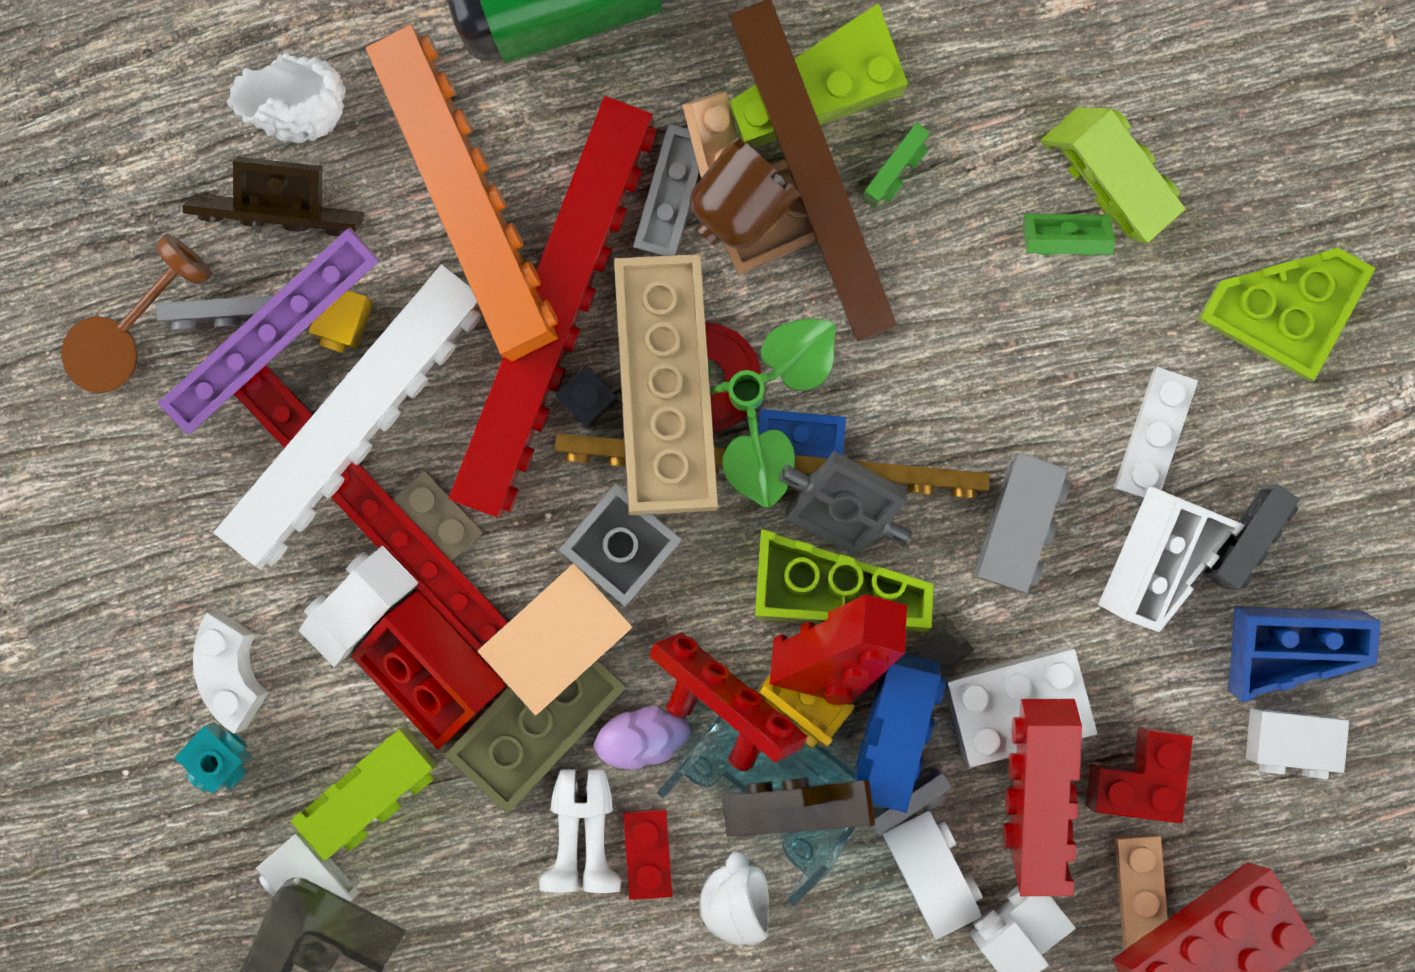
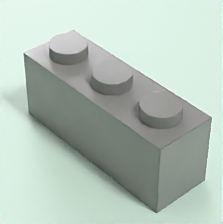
[972,453,1070,593]

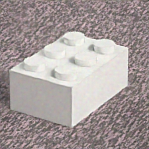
[945,646,1097,768]

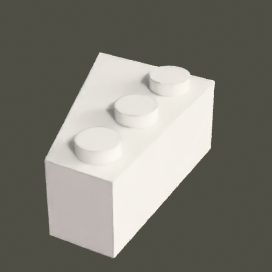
[1098,486,1245,632]

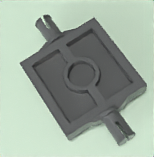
[778,451,912,557]

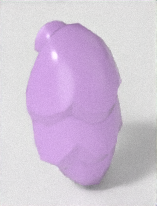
[594,706,690,770]

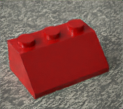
[350,590,506,750]

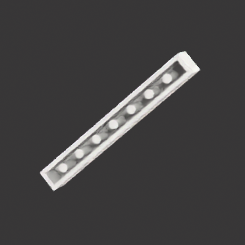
[213,264,483,570]

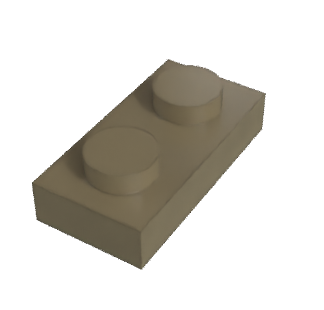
[393,470,485,562]

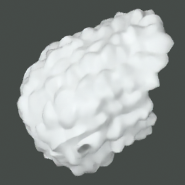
[227,53,346,143]

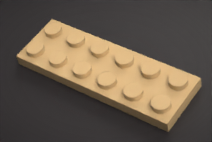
[614,254,718,515]

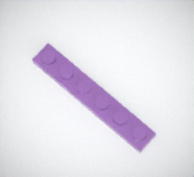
[157,227,381,435]

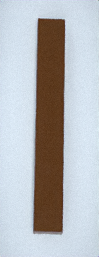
[728,0,897,341]

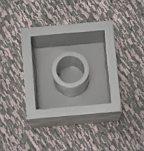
[559,483,683,607]

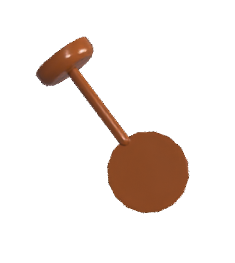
[61,234,212,393]

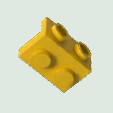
[757,674,855,749]

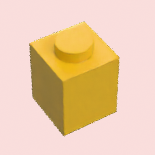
[309,291,373,354]

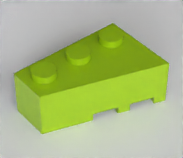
[1040,107,1186,243]
[290,725,438,861]

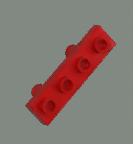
[649,632,808,771]

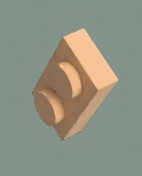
[682,92,737,178]

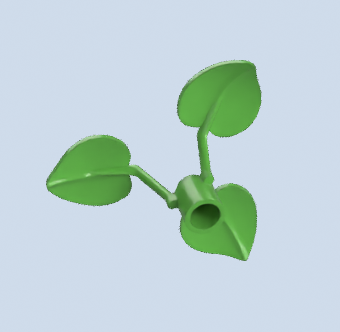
[708,319,836,508]

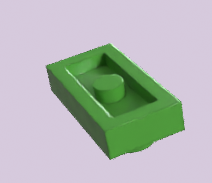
[861,122,930,208]
[1022,214,1115,256]

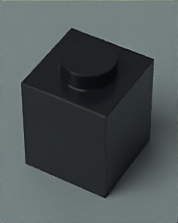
[555,365,619,430]

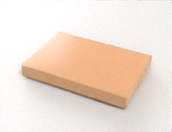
[477,563,633,716]

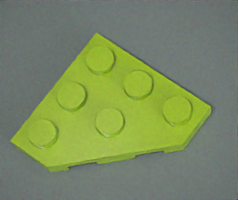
[1197,247,1376,382]

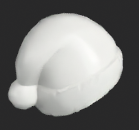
[699,852,769,946]

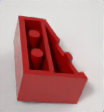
[769,594,907,705]

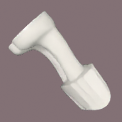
[539,769,621,893]

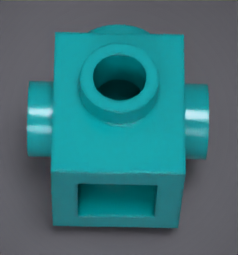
[174,722,252,794]

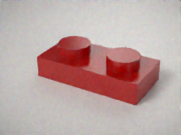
[623,808,673,900]

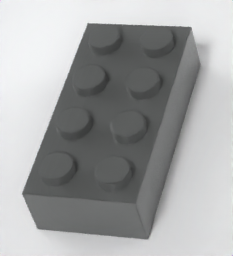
[1203,484,1300,590]

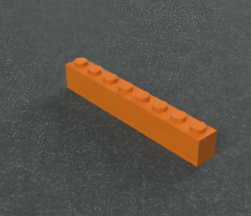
[365,24,558,361]

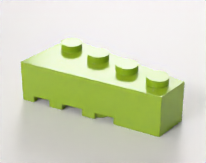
[730,3,908,149]
[754,528,934,633]

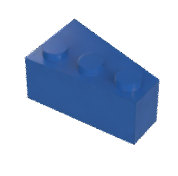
[1228,606,1380,702]
[854,654,946,813]

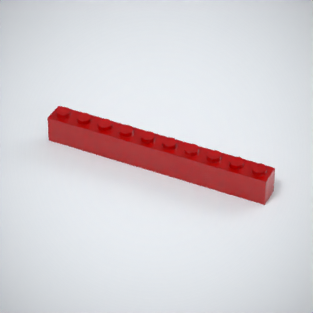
[448,95,658,518]

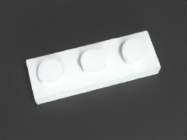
[1113,367,1198,499]

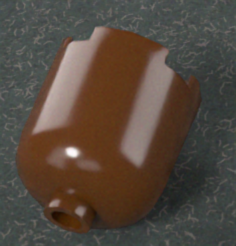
[690,136,801,249]

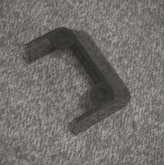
[240,877,406,972]

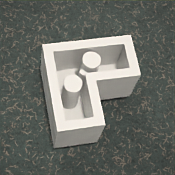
[969,885,1076,972]

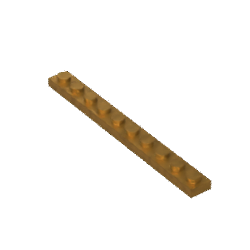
[555,433,990,499]

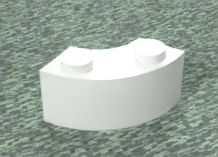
[298,546,419,667]
[193,611,269,733]
[883,811,983,940]

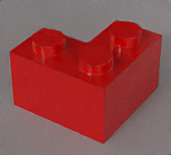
[1085,726,1193,824]

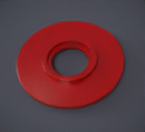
[705,323,761,433]

